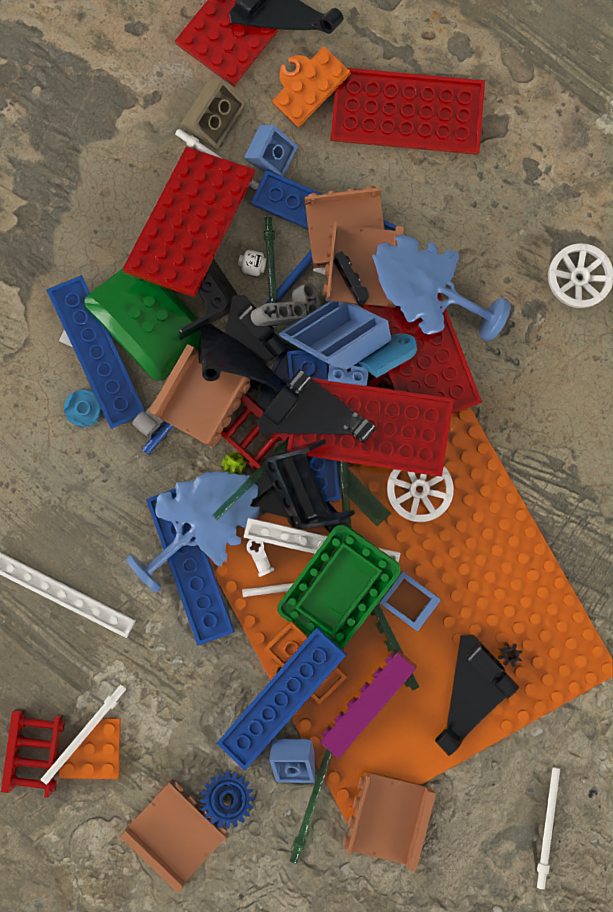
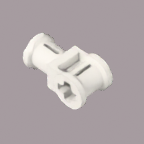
[247,539,275,577]

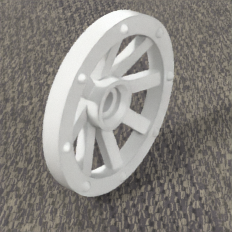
[548,243,613,308]
[387,466,454,522]

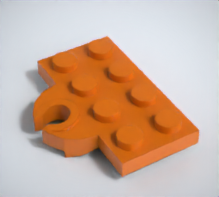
[272,46,351,128]
[264,620,347,705]

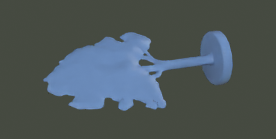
[372,235,511,342]
[125,471,260,593]

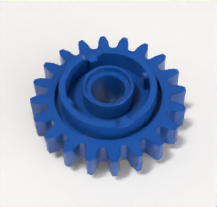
[199,771,255,829]

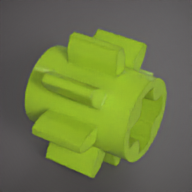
[221,452,247,474]

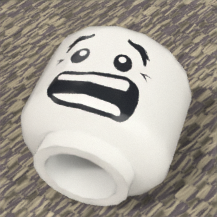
[238,250,267,276]

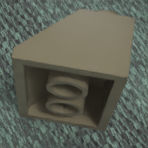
[181,78,246,149]

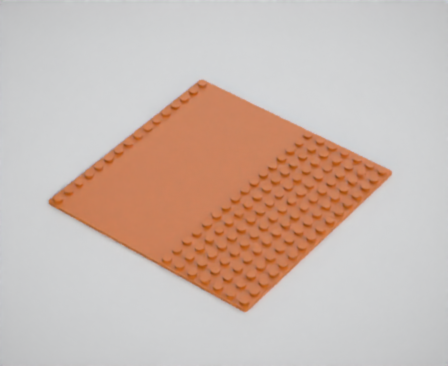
[209,408,613,823]

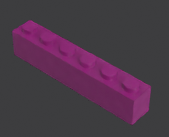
[320,650,417,759]

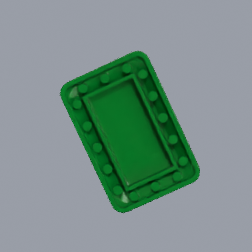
[84,269,200,381]
[277,524,401,649]

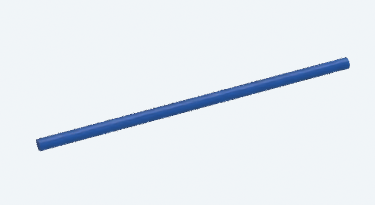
[142,250,313,455]

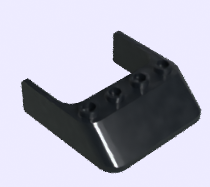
[140,259,238,340]
[265,439,355,529]

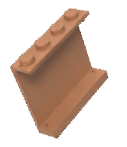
[305,186,385,269]
[323,220,404,308]
[149,344,251,448]
[343,771,436,872]
[120,779,228,893]

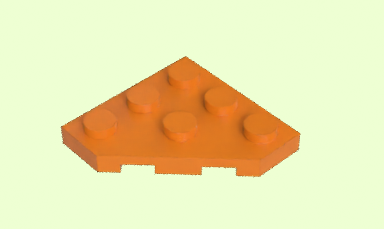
[59,718,121,779]

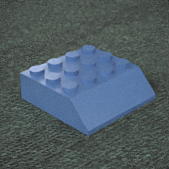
[279,301,392,369]

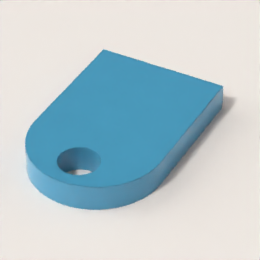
[358,334,417,377]

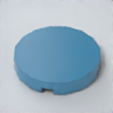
[64,389,102,427]

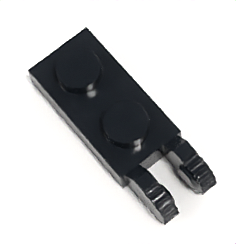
[334,251,369,305]

